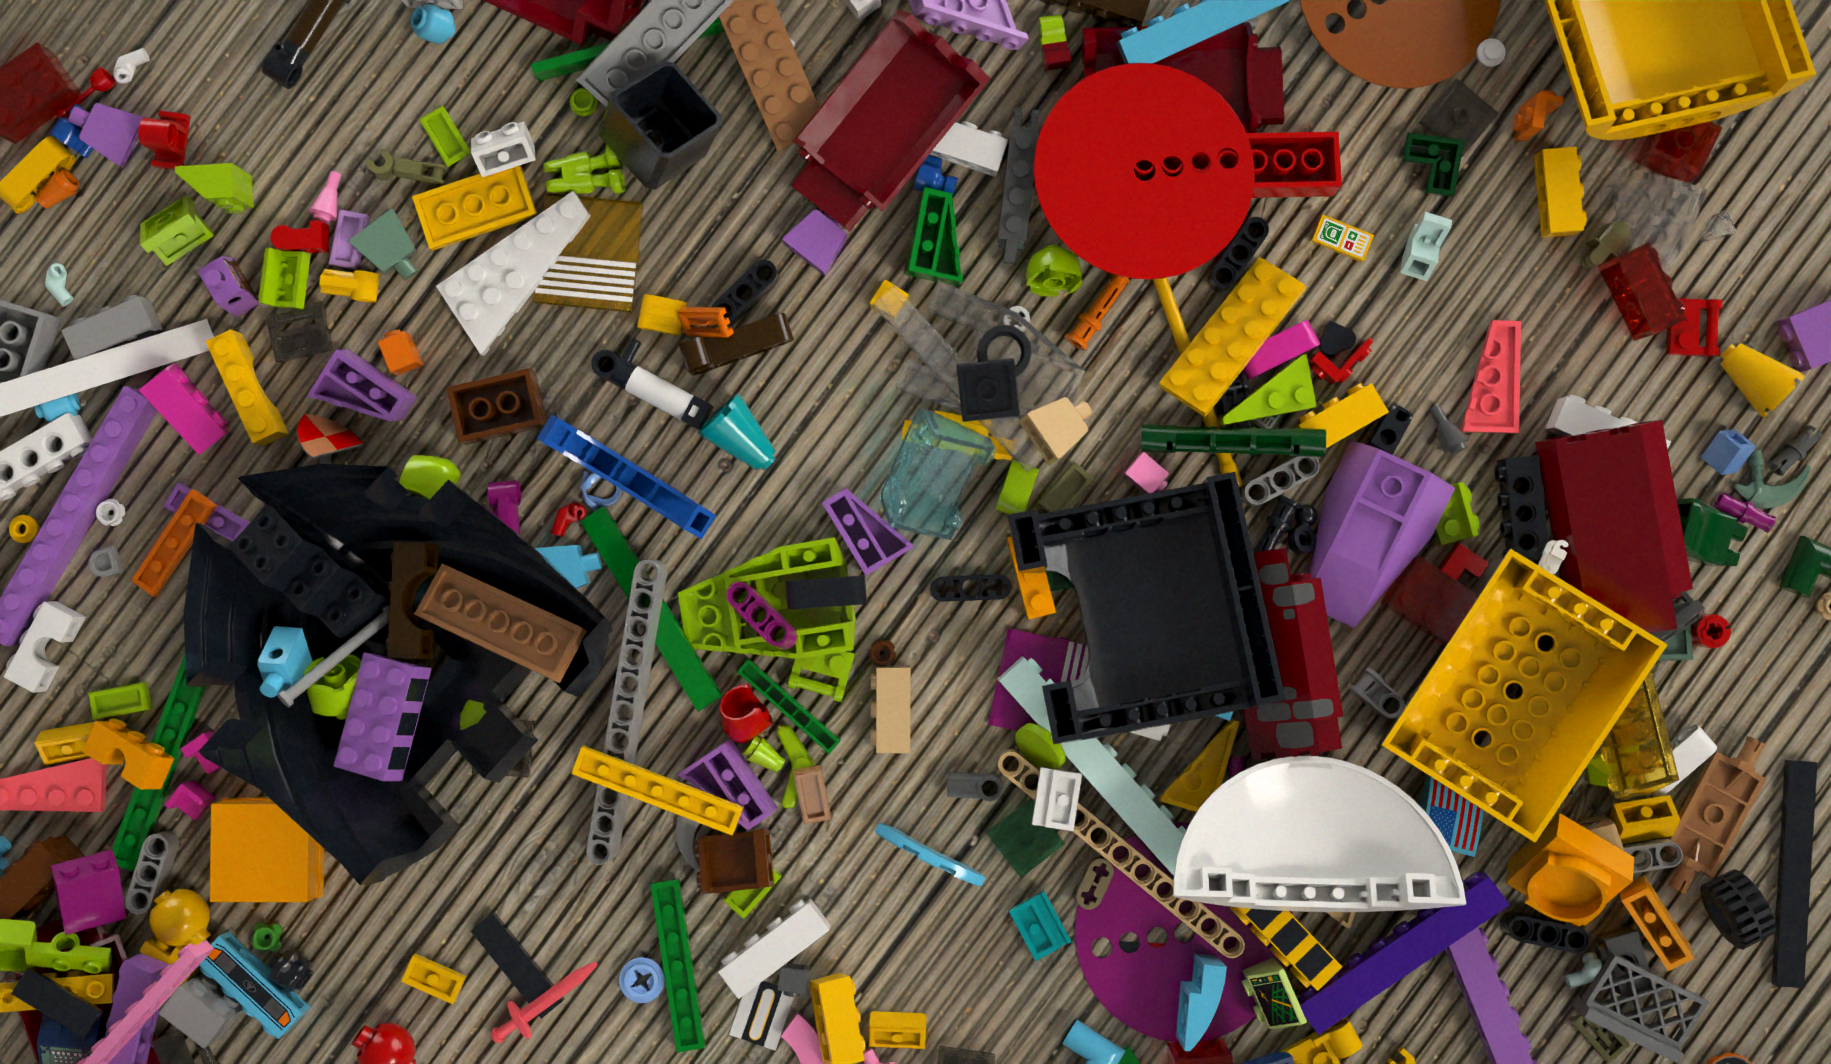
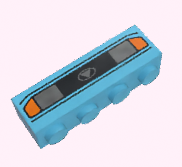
[199,931,311,1039]

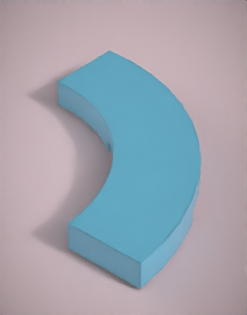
[875,822,986,886]

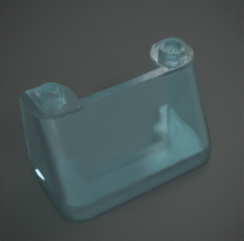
[881,408,995,540]

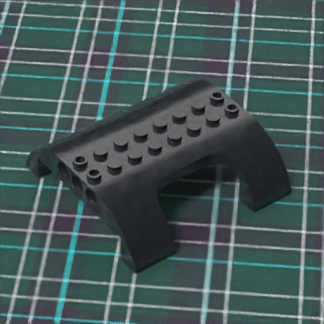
[1007,472,1286,744]

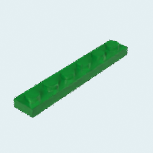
[650,878,706,1053]

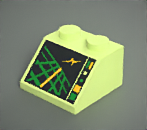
[1241,958,1307,1029]

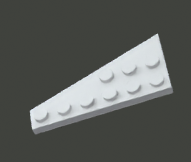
[436,191,591,356]

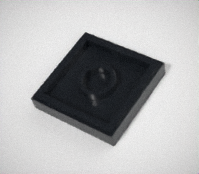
[956,358,1020,422]

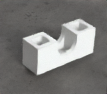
[4,601,86,693]

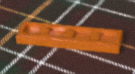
[131,489,218,597]

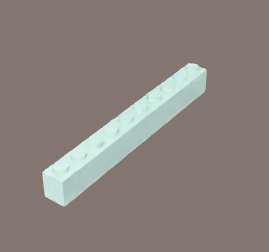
[997,657,1186,876]

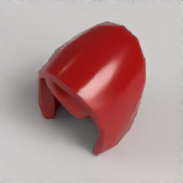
[720,683,773,743]

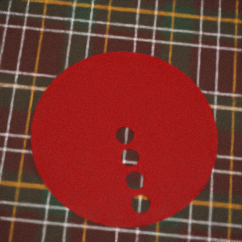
[1034,63,1255,280]

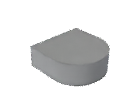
[88,546,124,577]

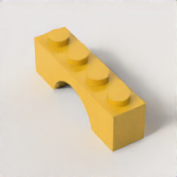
[205,329,289,446]

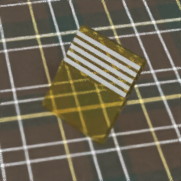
[535,193,643,313]

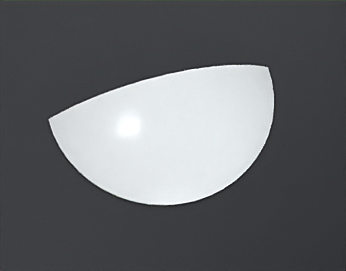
[1173,756,1466,912]

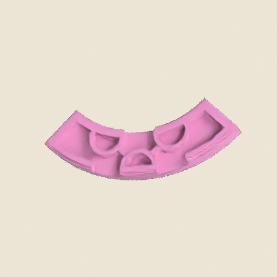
[781,1012,823,1064]

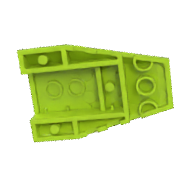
[678,537,856,659]

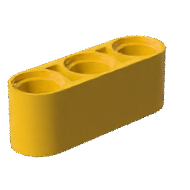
[0,136,75,214]

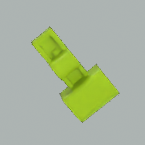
[0,919,112,974]

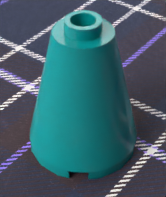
[698,393,776,470]

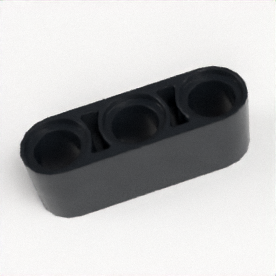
[1208,217,1269,292]
[712,259,779,327]
[785,575,867,609]
[1500,911,1590,953]

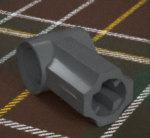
[947,772,1003,802]

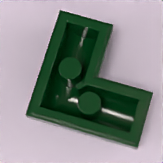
[1402,132,1465,197]
[1779,536,1831,598]

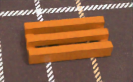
[677,307,734,337]

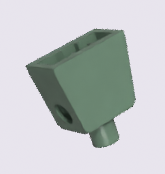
[348,208,418,281]

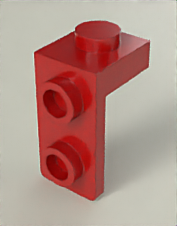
[1308,337,1374,385]

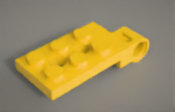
[1279,1018,1363,1064]

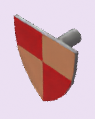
[297,413,363,464]

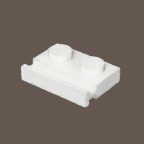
[1032,767,1082,831]

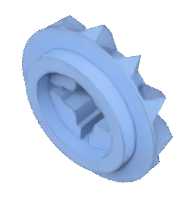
[619,956,665,1003]

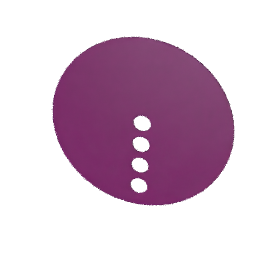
[1075,822,1292,1042]

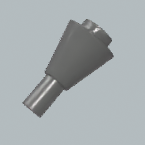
[1429,404,1469,455]

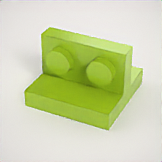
[140,194,214,266]

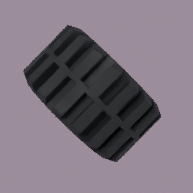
[1700,869,1776,950]

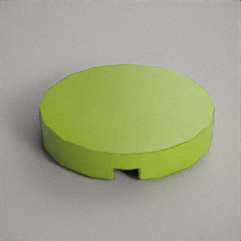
[1015,723,1066,770]

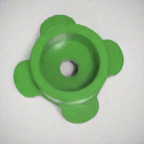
[253,922,283,952]

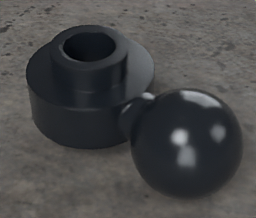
[1287,504,1318,555]

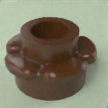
[868,639,896,667]

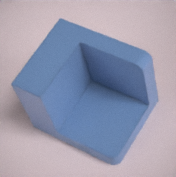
[1702,429,1756,475]

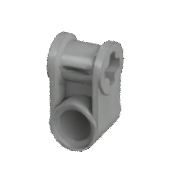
[1349,667,1405,718]

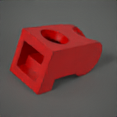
[270,220,329,253]

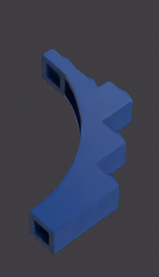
[537,414,716,539]

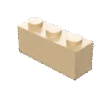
[871,667,911,753]

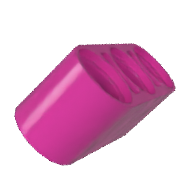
[1243,319,1320,380]

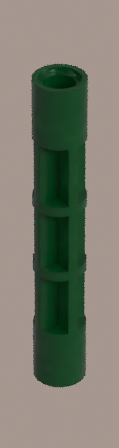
[1141,424,1326,457]

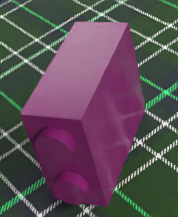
[51,850,126,935]

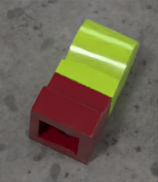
[1038,14,1071,71]

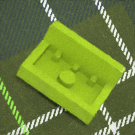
[258,248,311,309]

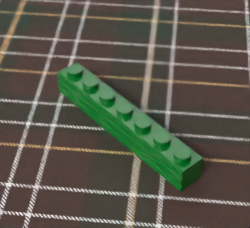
[737,658,841,754]

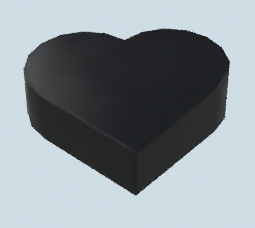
[1319,321,1356,356]

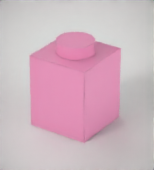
[1122,452,1169,494]

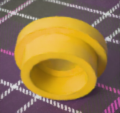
[9,515,39,543]

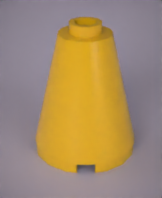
[1720,343,1805,419]

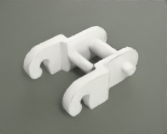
[1538,540,1568,575]

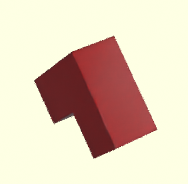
[1436,544,1489,583]

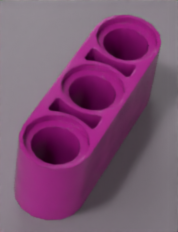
[726,582,797,650]

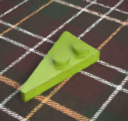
[1219,354,1317,426]

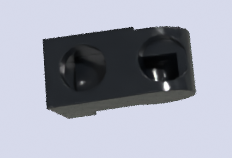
[1364,402,1413,455]

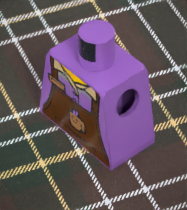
[198,256,260,317]

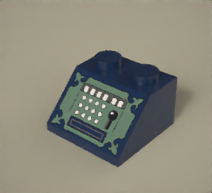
[37,1014,107,1064]

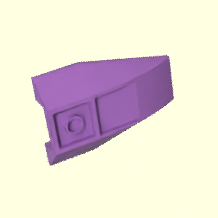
[1309,440,1455,628]

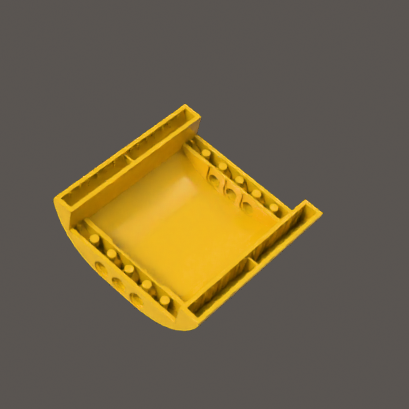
[1545,0,1816,140]

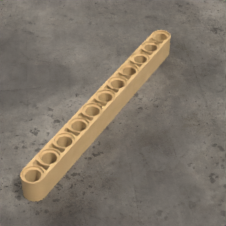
[997,749,1245,958]

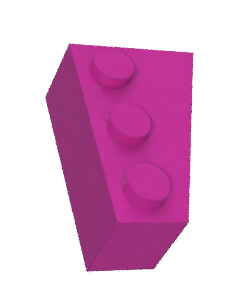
[139,361,230,455]

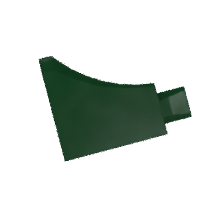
[1677,498,1748,566]

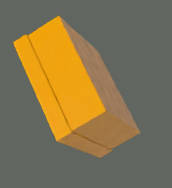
[210,797,324,902]

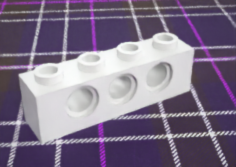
[0,413,93,501]

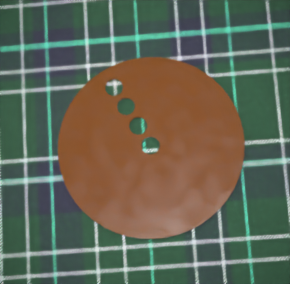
[1299,0,1500,89]

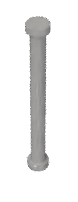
[277,605,390,707]

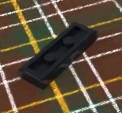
[11,968,104,1038]

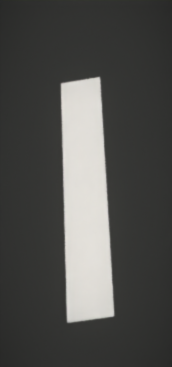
[0,319,214,417]

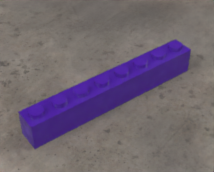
[1297,871,1510,1035]

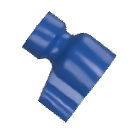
[49,103,94,158]
[914,154,958,197]

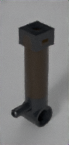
[262,0,351,89]

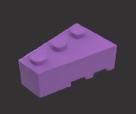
[307,349,417,421]
[822,488,915,576]
[677,739,778,830]

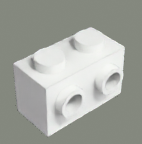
[471,121,536,177]

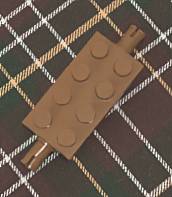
[1661,736,1766,895]

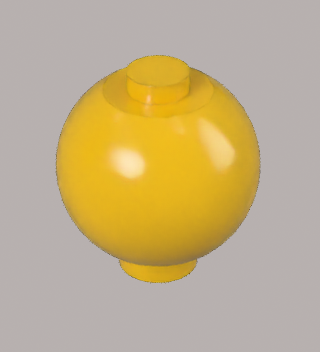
[149,889,211,947]

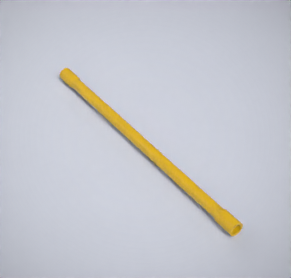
[1153,278,1243,487]

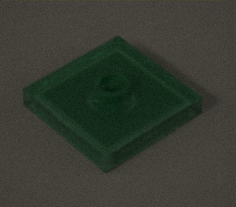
[986,798,1065,878]

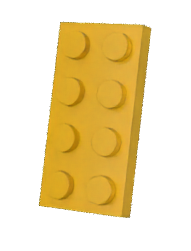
[412,165,538,251]

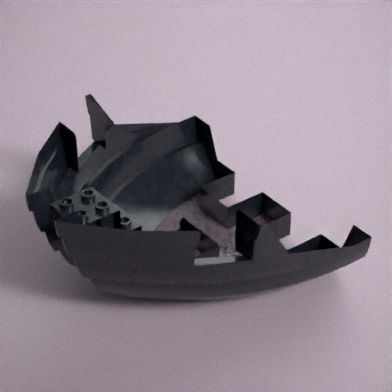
[184,464,613,885]

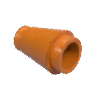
[35,169,80,209]

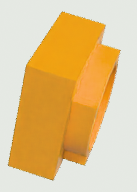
[1505,813,1634,927]

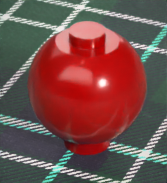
[351,1023,416,1064]

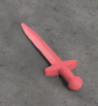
[491,962,597,1043]

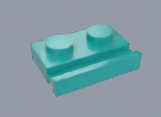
[1008,890,1072,961]

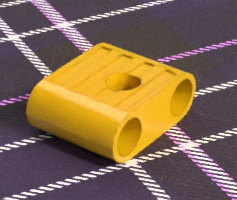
[637,294,687,336]

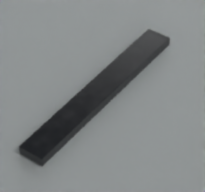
[1772,760,1818,988]

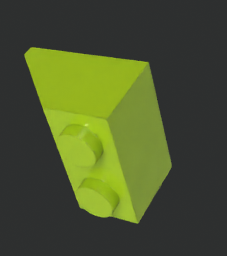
[175,163,254,214]

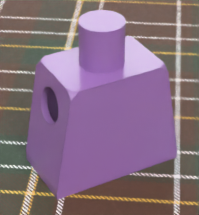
[68,103,143,168]
[782,209,847,277]

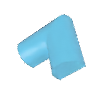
[1063,1019,1125,1064]

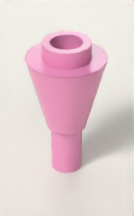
[309,171,341,224]

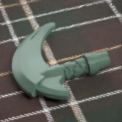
[1733,450,1811,508]

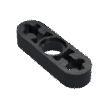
[930,574,1012,602]

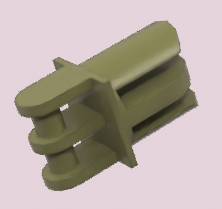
[1580,221,1630,270]

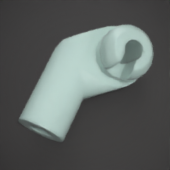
[45,263,74,307]
[1565,952,1602,989]

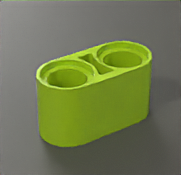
[995,460,1039,514]

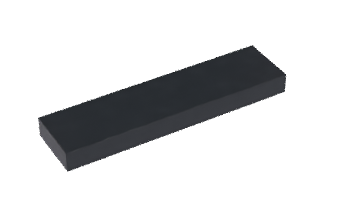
[471,911,565,1019]

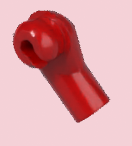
[550,503,586,537]

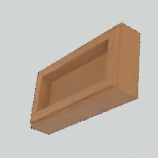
[793,765,831,824]

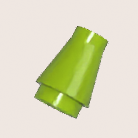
[742,737,786,773]

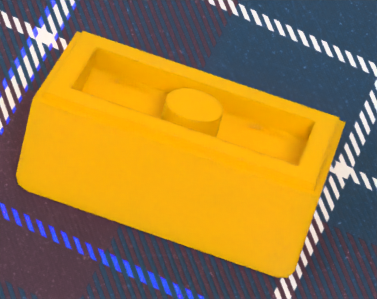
[34,722,95,765]
[869,1011,926,1049]

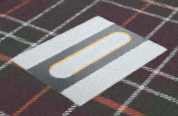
[729,981,794,1051]

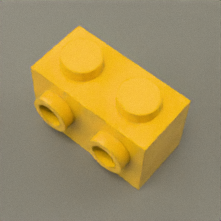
[1608,795,1680,844]

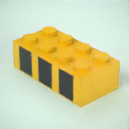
[1230,907,1342,991]

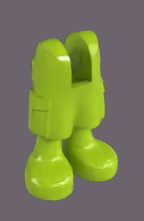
[543,145,625,194]

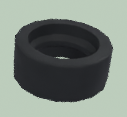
[977,325,1032,377]

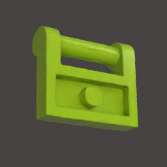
[787,651,855,702]

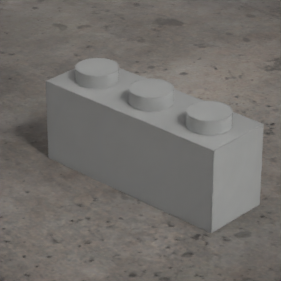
[61,295,163,360]

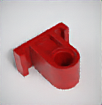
[138,110,191,170]

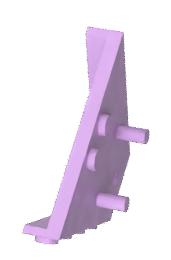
[909,0,1029,50]

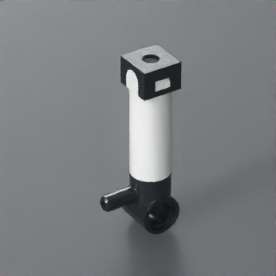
[591,338,714,430]

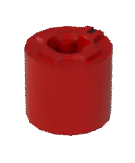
[1690,614,1731,648]

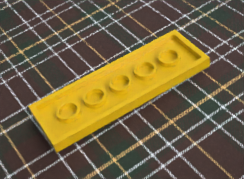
[1159,257,1306,417]

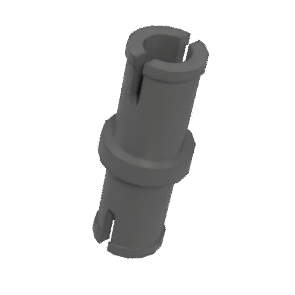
[1768,425,1822,476]

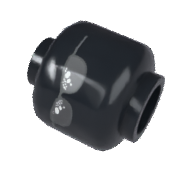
[268,949,313,992]

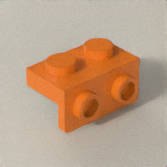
[1512,91,1564,142]

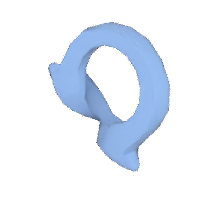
[580,471,622,512]

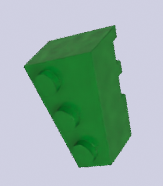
[903,187,963,286]

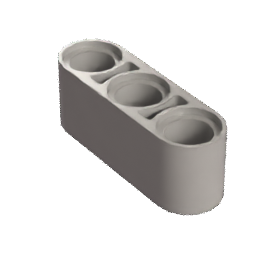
[1240,456,1320,506]
[125,830,179,914]
[1622,838,1683,873]

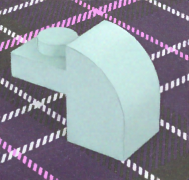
[1400,212,1452,281]

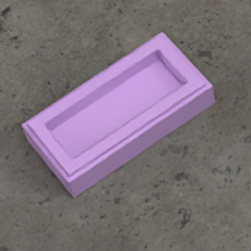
[329,209,370,270]

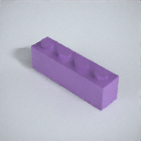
[105,953,170,1064]

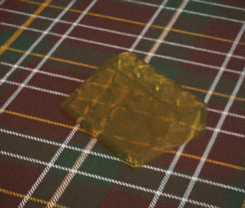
[1601,670,1679,799]

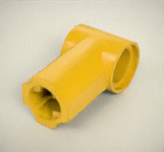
[319,269,380,303]

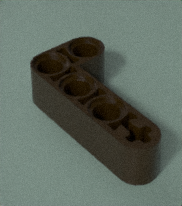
[679,313,794,376]

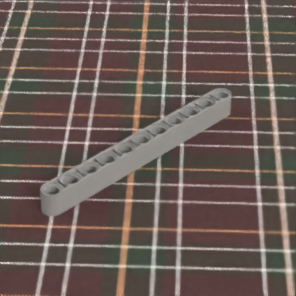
[586,559,667,865]

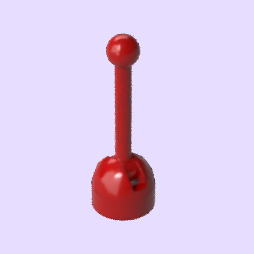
[57,67,117,119]

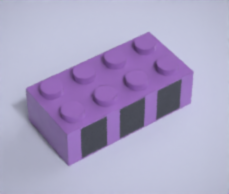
[334,653,432,781]

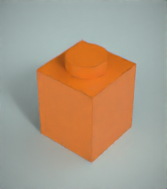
[377,329,423,376]

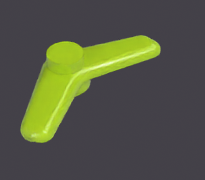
[776,724,815,809]

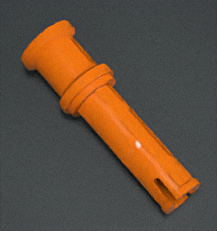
[1065,274,1130,351]

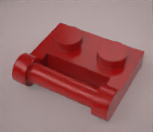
[1666,298,1722,357]

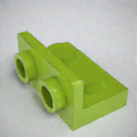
[1434,482,1480,545]

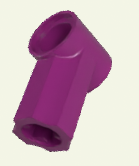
[487,480,521,535]

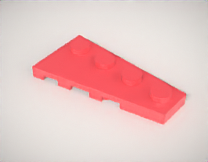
[1460,320,1521,434]
[0,758,107,812]

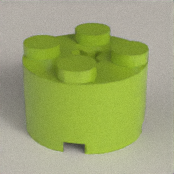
[304,654,361,719]

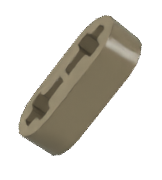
[1075,857,1114,910]

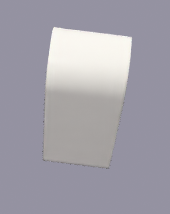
[1637,724,1717,798]

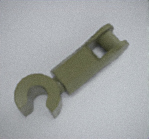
[366,149,447,186]

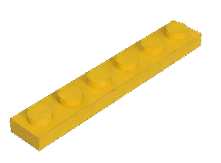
[571,745,744,836]

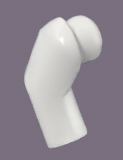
[113,48,150,84]

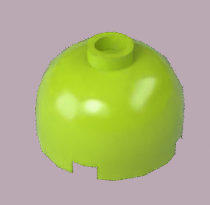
[1026,244,1082,297]

